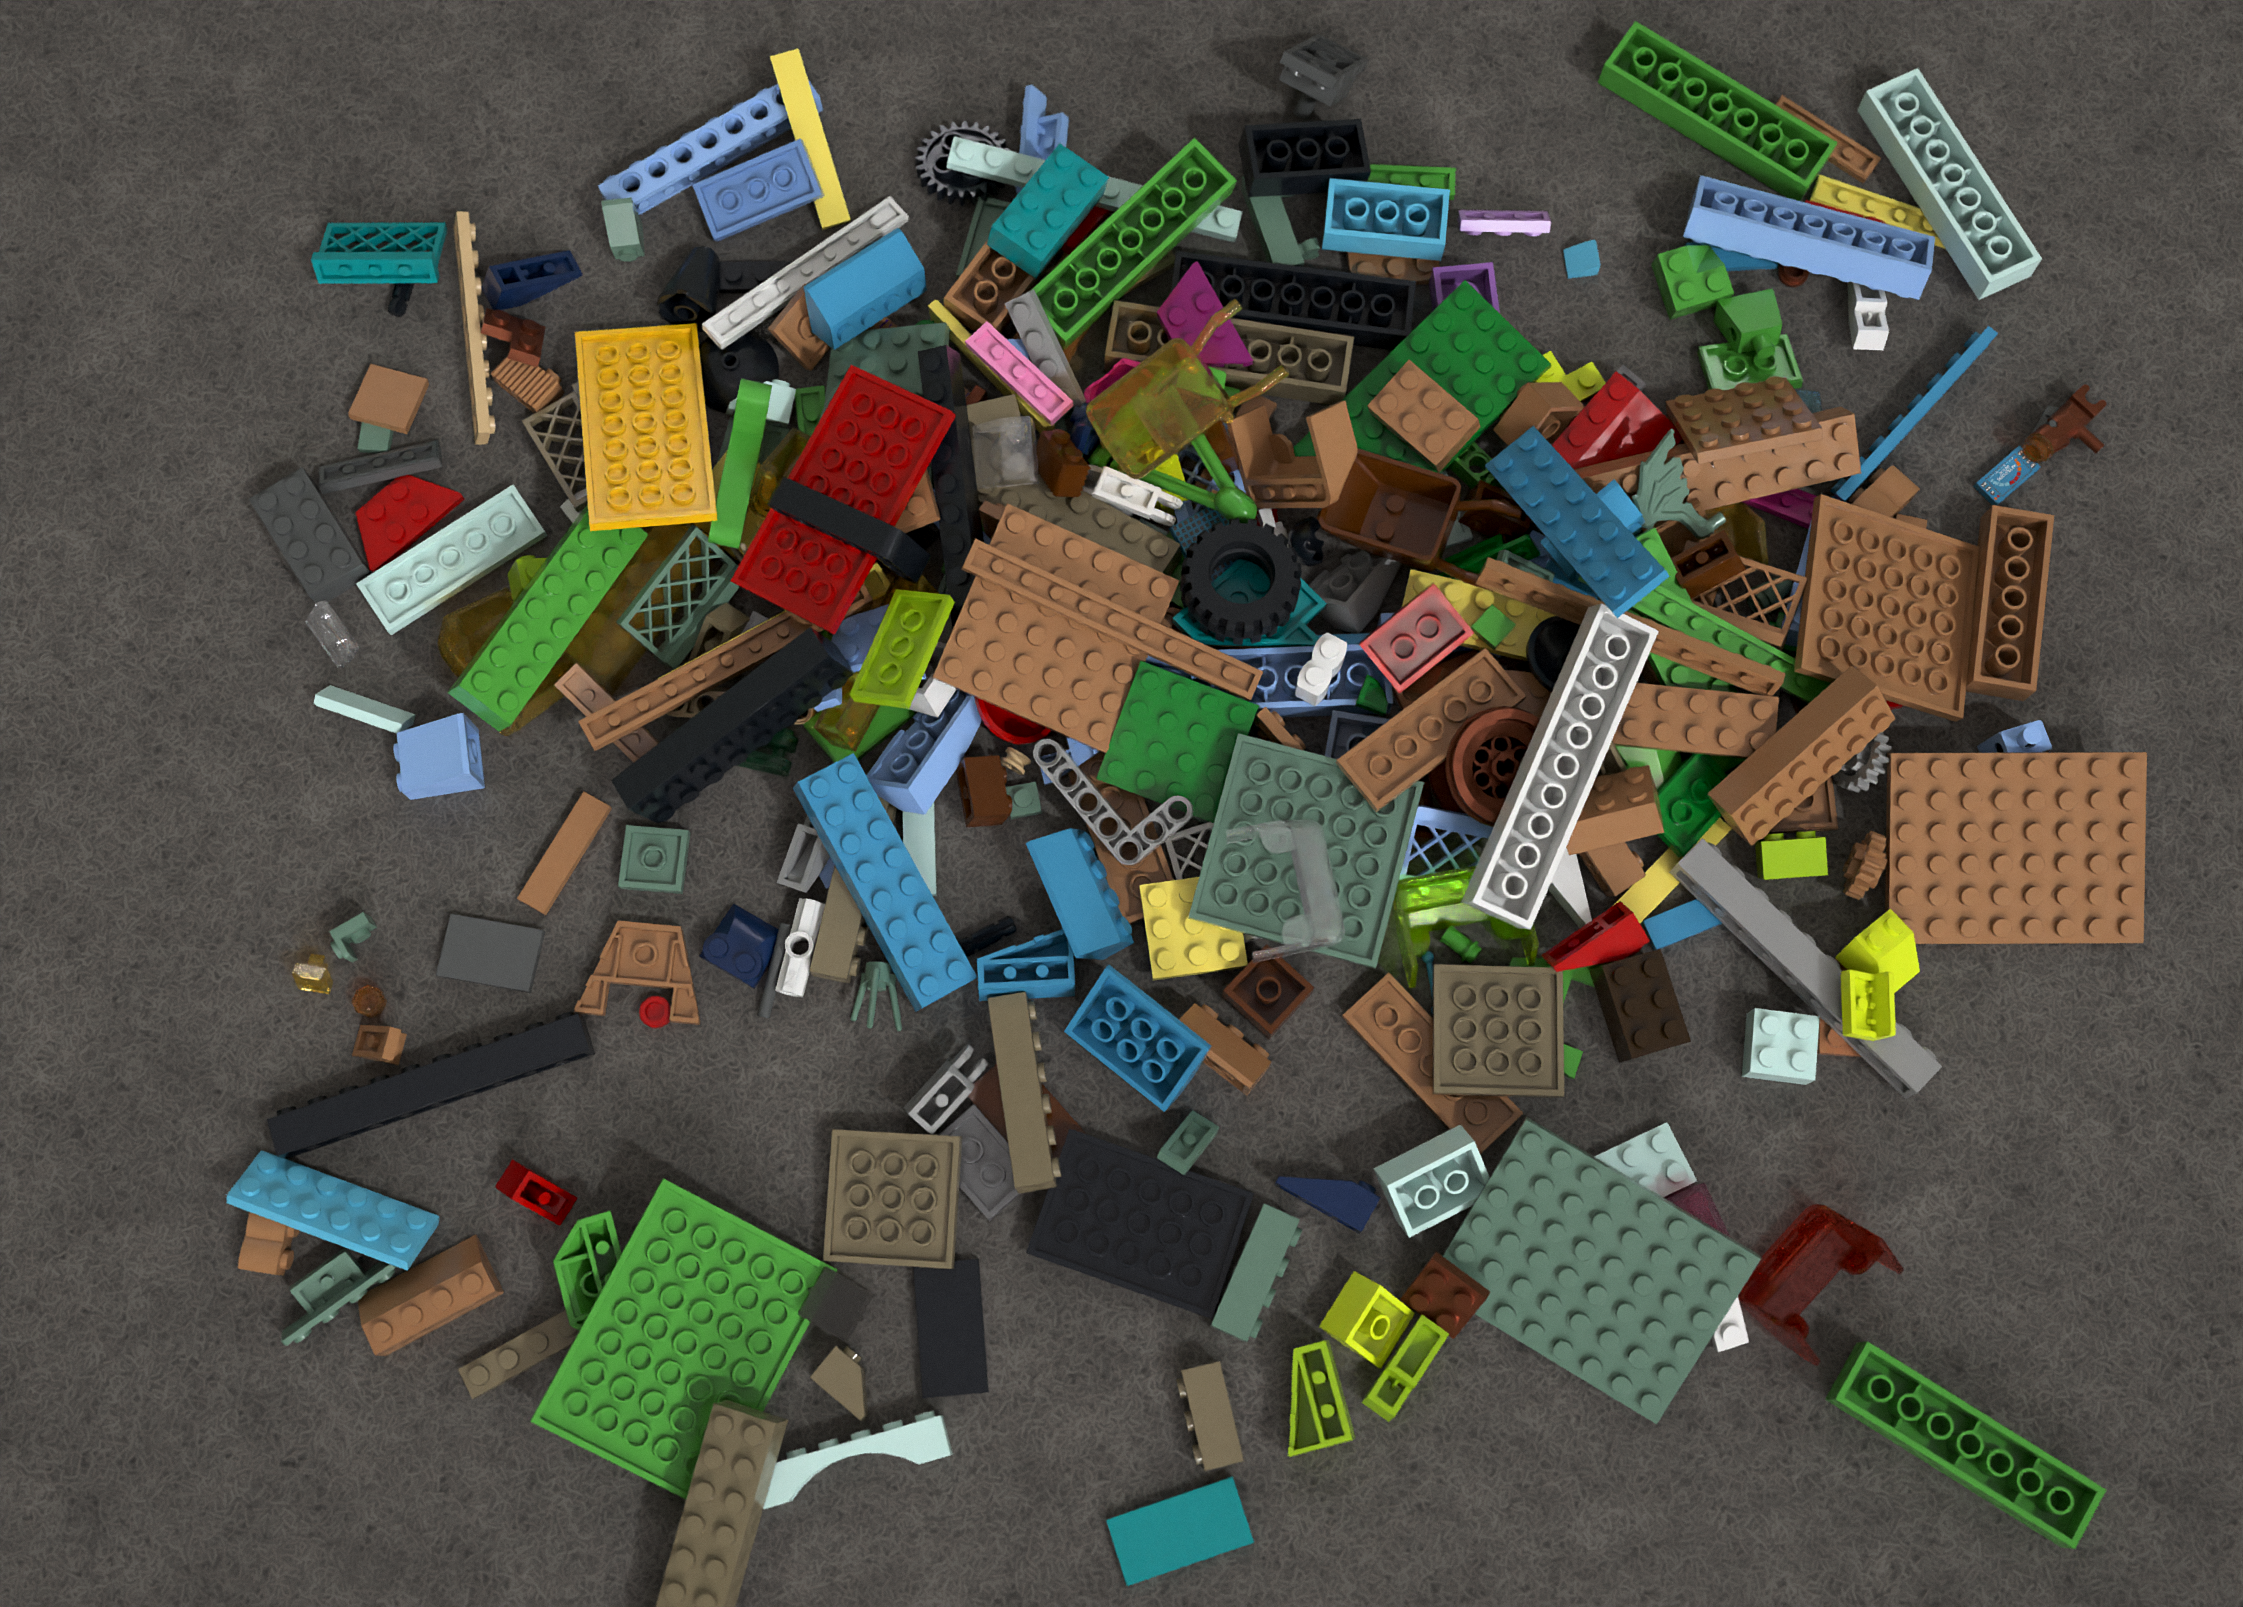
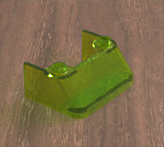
[1393,865,1539,988]

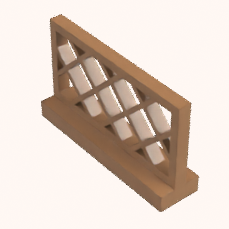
[1683,540,1808,651]

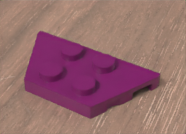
[1157,261,1253,367]

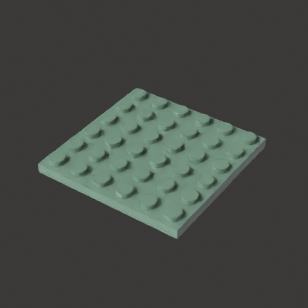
[1188,733,1424,969]

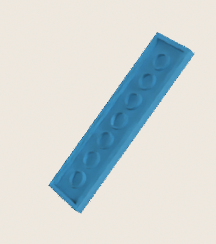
[1485,425,1670,618]

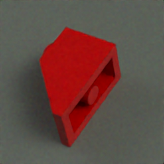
[495,1159,577,1226]

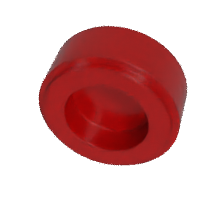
[639,996,671,1029]

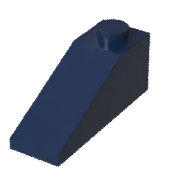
[481,250,582,310]
[1274,1177,1381,1234]

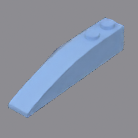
[866,689,982,815]

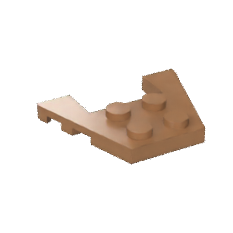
[574,921,701,1025]

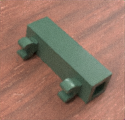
[1241,176,1320,267]

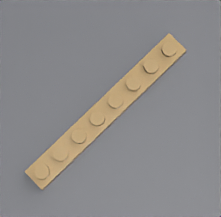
[453,211,495,445]

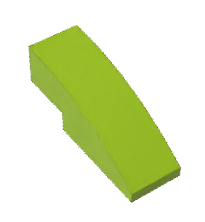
[1361,1315,1449,1422]

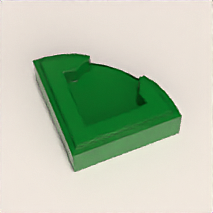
[1355,674,1388,716]

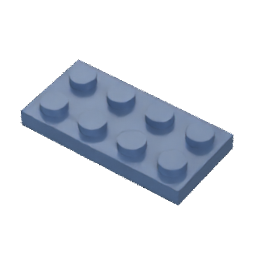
[692,139,825,242]

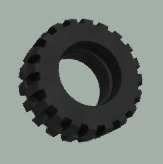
[1180,518,1302,645]

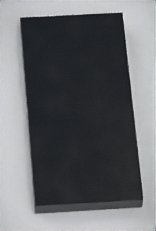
[913,1259,989,1398]

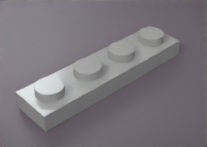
[1004,289,1087,409]

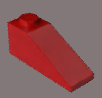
[1541,901,1650,972]

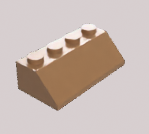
[358,1235,504,1356]

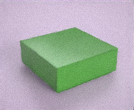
[1471,605,1516,650]

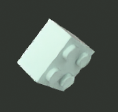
[1742,1008,1820,1085]

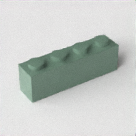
[1210,1203,1302,1342]

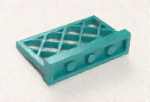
[311,222,447,284]

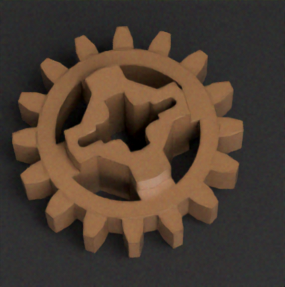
[1842,831,1887,900]

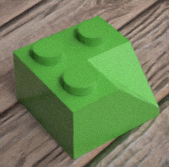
[1651,245,1734,320]

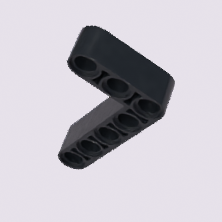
[767,476,931,584]

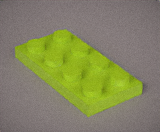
[849,589,955,709]

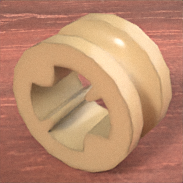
[1000,747,1031,775]

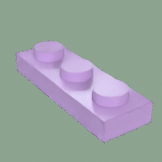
[1458,210,1551,236]

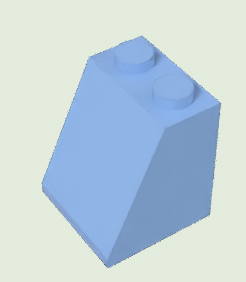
[393,713,485,800]

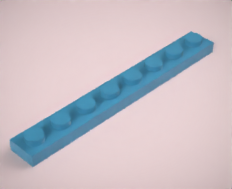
[1830,326,1998,502]

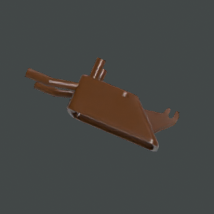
[1316,449,1523,592]

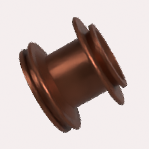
[1429,706,1540,827]

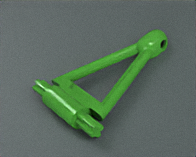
[1087,363,1257,523]

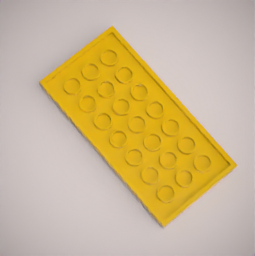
[575,323,717,531]

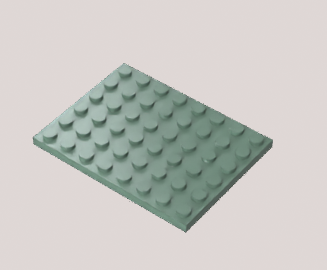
[1442,1117,1761,1424]

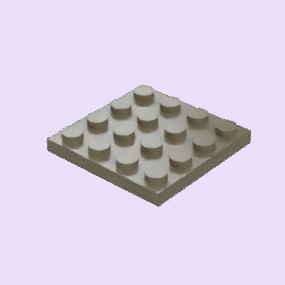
[1432,964,1564,1098]
[823,1129,962,1269]

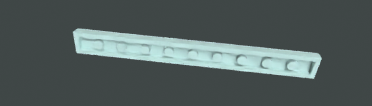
[947,136,1242,242]

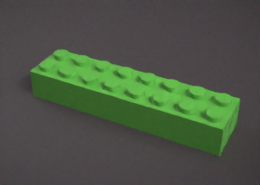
[1598,21,1838,201]
[1032,138,1237,351]
[447,504,648,732]
[1825,1341,2106,1549]

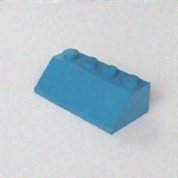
[803,228,927,350]
[1026,828,1134,960]

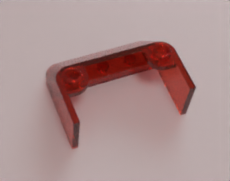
[1738,1204,1904,1367]

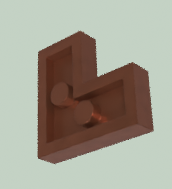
[480,308,546,367]

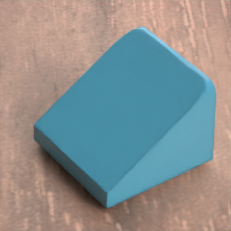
[1563,240,1600,278]

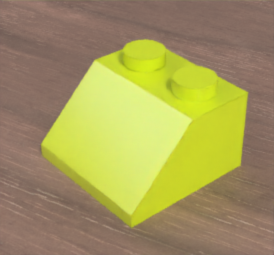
[1835,909,1920,993]
[1319,1271,1415,1369]

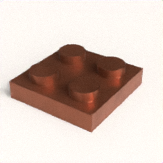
[1400,1252,1490,1339]

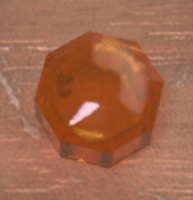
[352,985,387,1018]

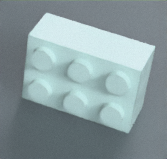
[1374,1125,1490,1238]

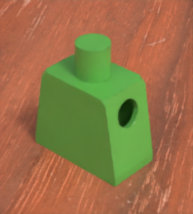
[1714,289,1782,359]

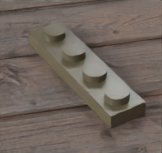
[458,1310,579,1399]

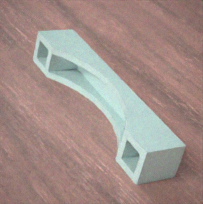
[763,1411,953,1509]

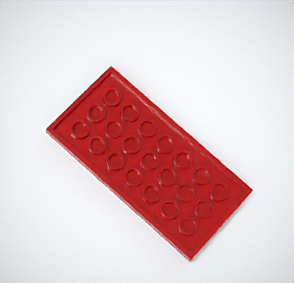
[730,365,956,635]

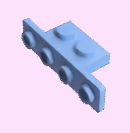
[1016,84,1069,194]

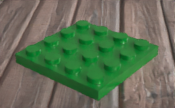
[1096,661,1259,823]

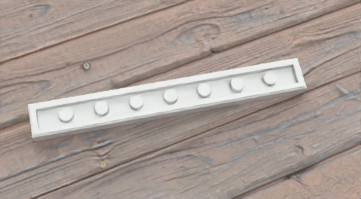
[702,196,909,350]

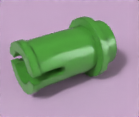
[1440,925,1482,964]

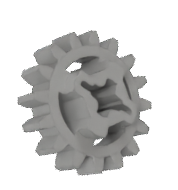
[1832,731,1891,793]

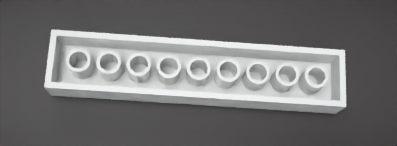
[1461,603,1659,929]

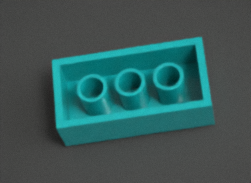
[987,143,1109,279]

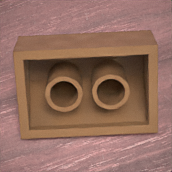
[1179,1003,1272,1096]

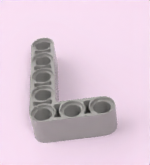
[1033,739,1194,865]

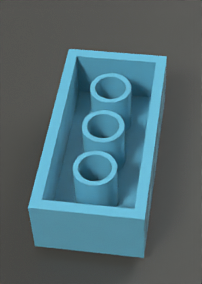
[1322,178,1450,261]

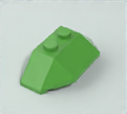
[553,1211,621,1331]

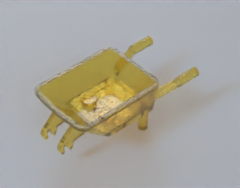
[1086,299,1289,479]

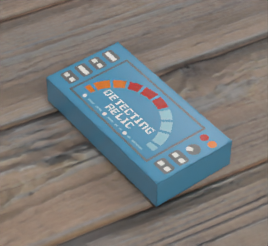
[1973,446,2041,506]

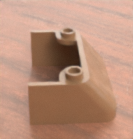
[1226,400,1358,508]

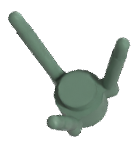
[851,962,902,1031]

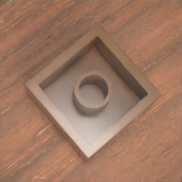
[1493,382,1585,446]

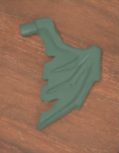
[1632,429,1726,540]

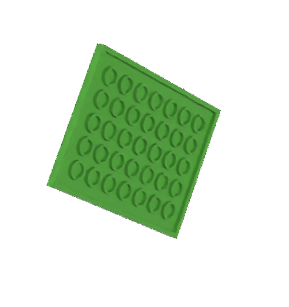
[530,1178,837,1499]

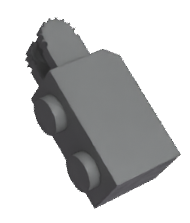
[904,1044,989,1135]

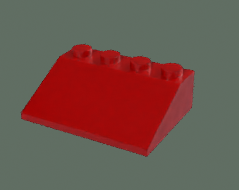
[1552,371,1683,469]

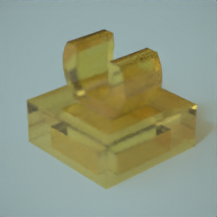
[292,954,333,994]

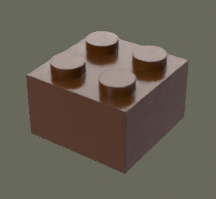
[1222,944,1315,1039]

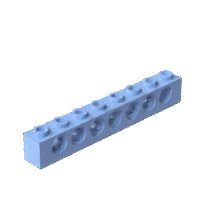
[598,80,823,215]

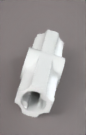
[775,898,825,998]

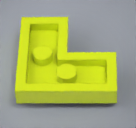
[1536,351,1606,403]

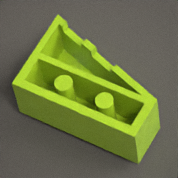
[1288,1340,1356,1457]

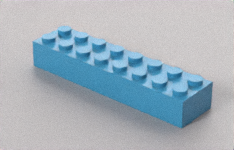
[793,753,978,1012]

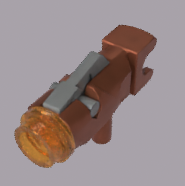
[2023,384,2107,463]

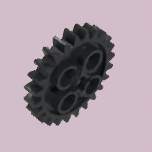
[915,121,1010,206]

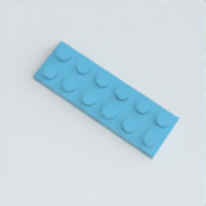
[227,1150,439,1271]

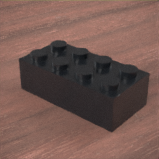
[1238,119,1371,197]

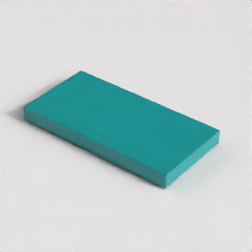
[1106,1477,1254,1586]

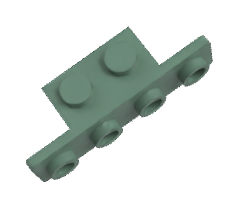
[281,1248,396,1346]

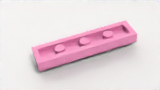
[965,321,1074,426]

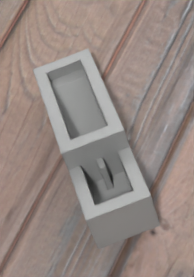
[777,816,830,893]

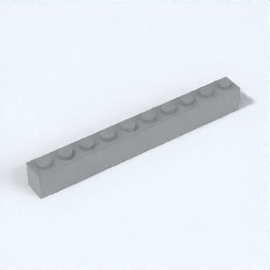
[1669,838,1942,1099]

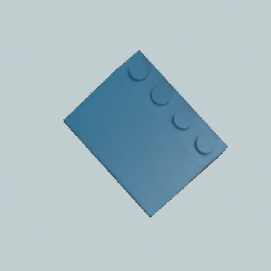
[1064,965,1212,1112]

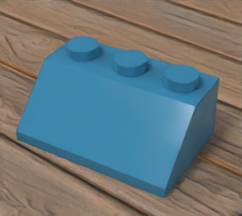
[1540,479,1645,584]

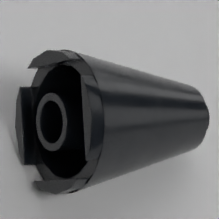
[657,246,719,332]

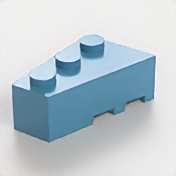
[977,928,1075,1001]

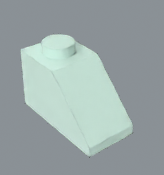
[726,379,796,428]

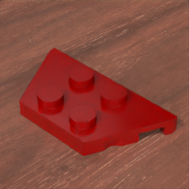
[355,475,465,573]

